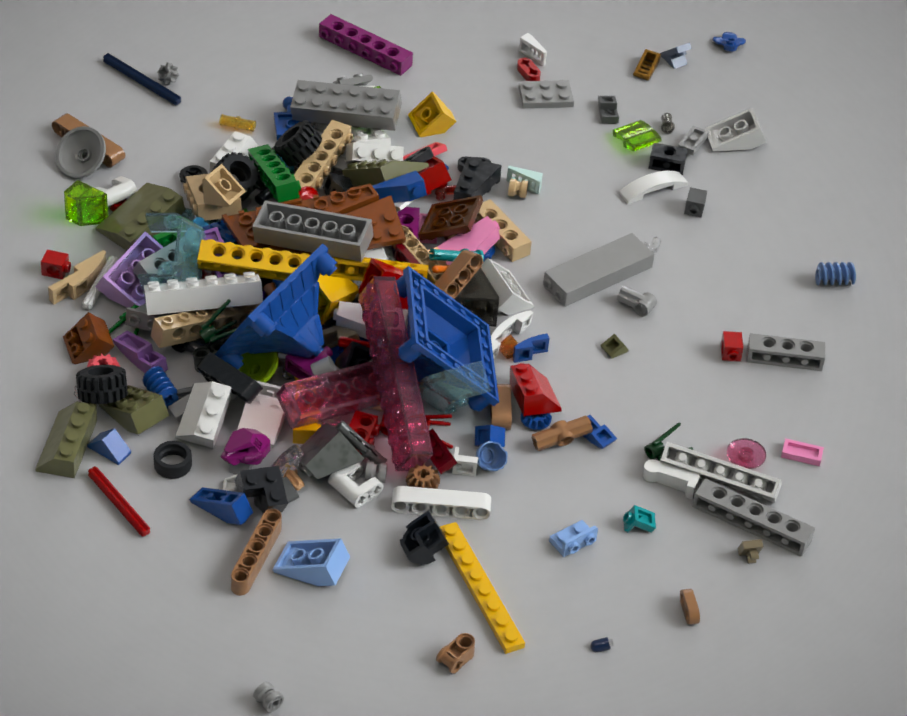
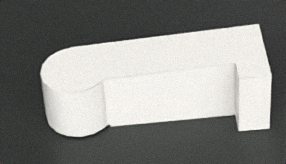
[643,459,701,499]

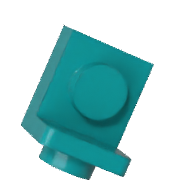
[623,505,656,533]

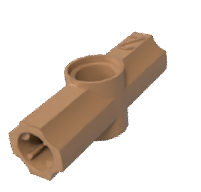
[531,415,593,451]

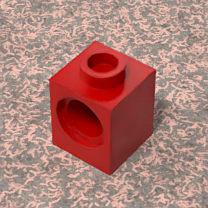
[41,249,71,279]
[720,331,743,361]

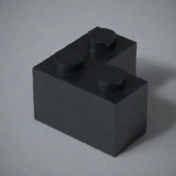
[235,466,288,514]

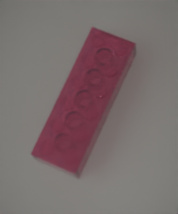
[276,358,400,429]

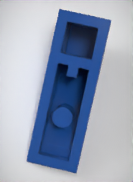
[372,171,427,203]
[189,487,254,525]

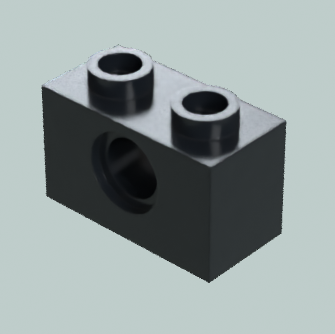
[648,143,688,175]

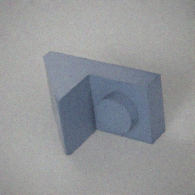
[660,42,692,69]

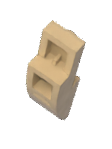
[48,250,106,305]

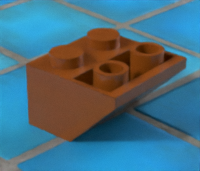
[63,312,114,364]

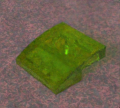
[613,120,662,151]

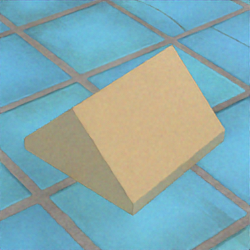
[202,164,246,207]

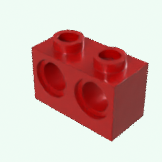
[349,410,381,455]

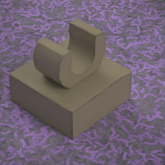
[737,539,764,564]

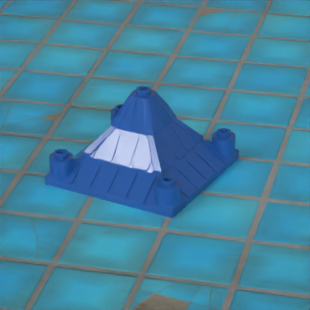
[214,244,337,370]
[393,266,499,412]

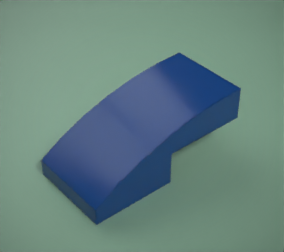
[513,333,550,363]
[583,415,617,449]

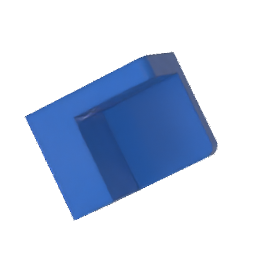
[475,425,505,447]

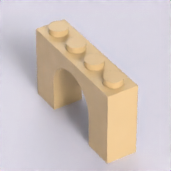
[183,174,242,221]

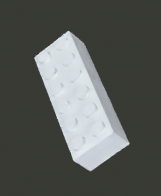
[143,271,263,315]

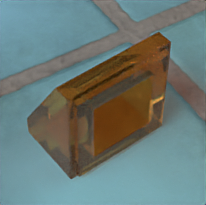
[499,334,518,359]

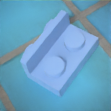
[549,520,598,557]

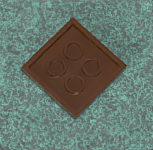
[418,195,483,241]

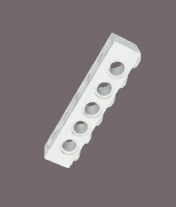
[660,442,782,502]

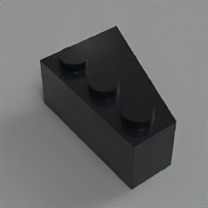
[453,158,502,200]

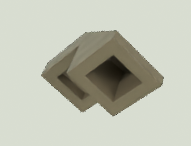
[323,325,360,350]

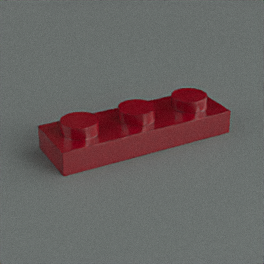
[416,428,458,474]

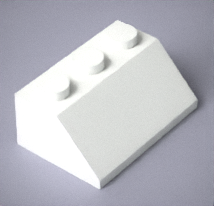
[210,131,258,181]
[474,258,534,315]
[175,381,232,449]

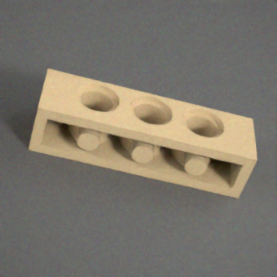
[474,199,532,262]

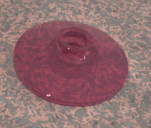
[727,438,766,469]

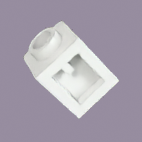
[451,446,478,477]

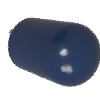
[591,637,614,652]

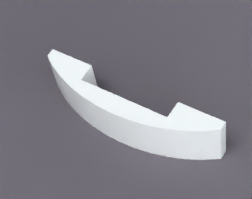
[619,171,688,204]
[491,310,534,359]

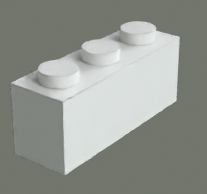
[346,142,404,163]

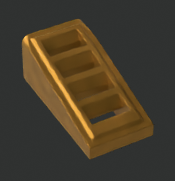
[633,49,661,81]

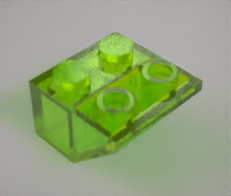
[64,180,108,226]

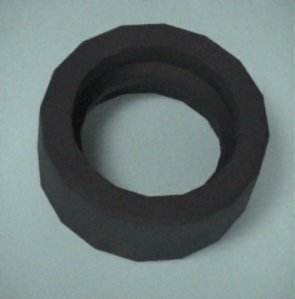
[153,441,192,479]

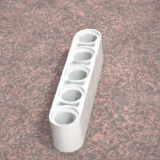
[391,486,491,520]

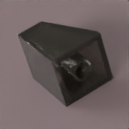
[459,267,499,327]

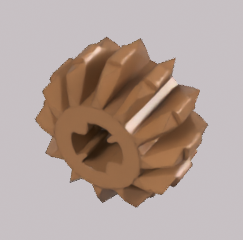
[406,464,440,489]

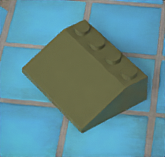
[342,159,429,187]
[96,183,186,251]

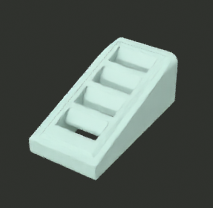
[507,166,543,194]

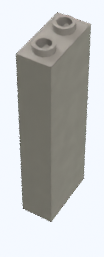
[543,233,654,307]

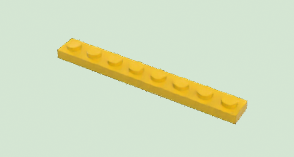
[440,522,525,654]

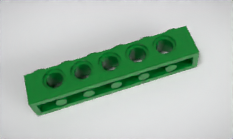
[247,144,301,203]

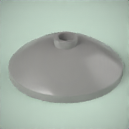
[56,126,106,178]

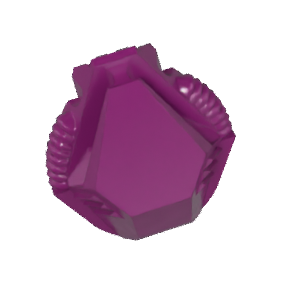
[220,428,271,466]

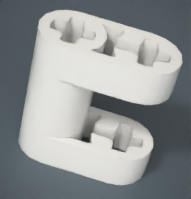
[89,176,137,208]
[328,463,384,508]

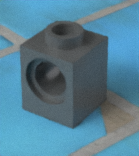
[684,187,707,218]

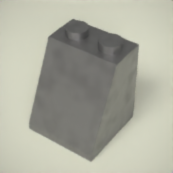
[292,422,364,479]

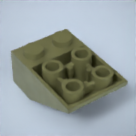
[99,385,169,435]

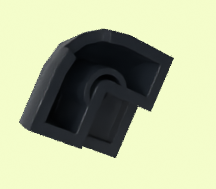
[400,510,449,565]

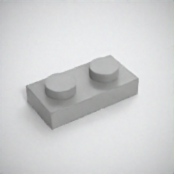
[678,126,709,155]

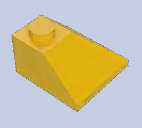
[408,92,457,137]

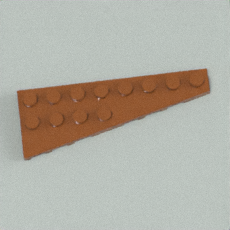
[222,184,379,248]
[257,196,406,265]

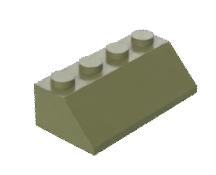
[35,401,97,478]

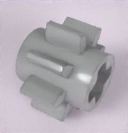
[157,62,179,85]

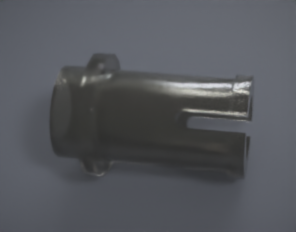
[661,113,675,134]

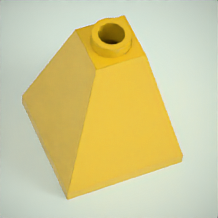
[318,275,359,325]

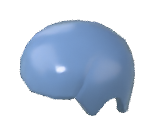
[476,441,508,472]

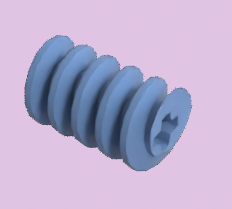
[815,262,856,285]

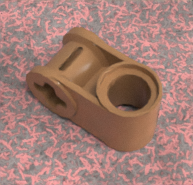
[436,633,475,674]

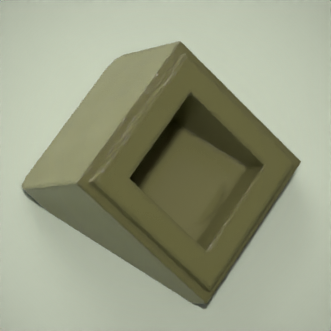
[600,333,629,359]

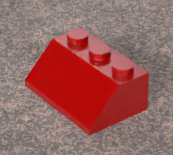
[510,363,562,416]

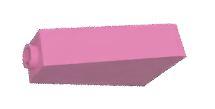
[437,216,500,265]

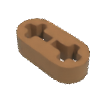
[680,589,700,625]

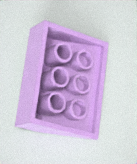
[95,231,188,307]

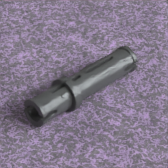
[335,420,387,464]

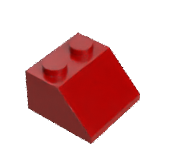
[418,156,452,197]

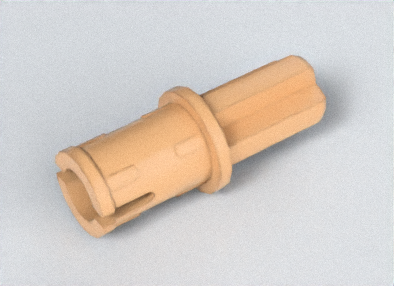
[276,457,304,491]

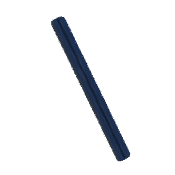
[103,53,181,105]

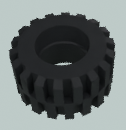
[274,120,322,166]
[211,152,260,201]
[76,365,128,404]

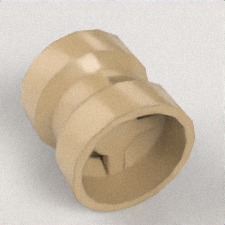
[508,178,528,198]

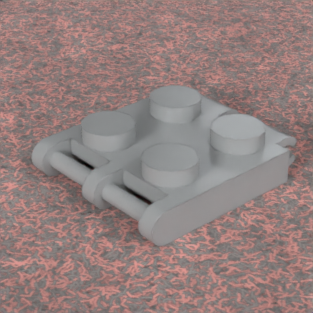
[333,73,373,86]

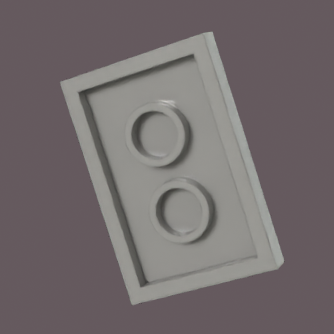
[518,80,574,108]

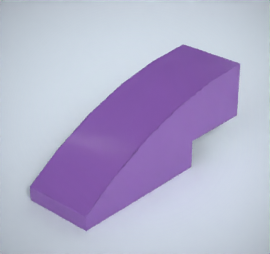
[113,330,168,373]

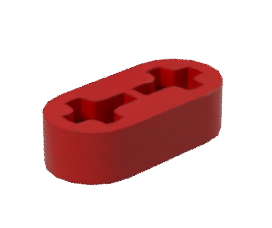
[517,58,541,81]

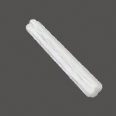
[82,256,118,310]

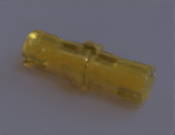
[219,114,256,132]

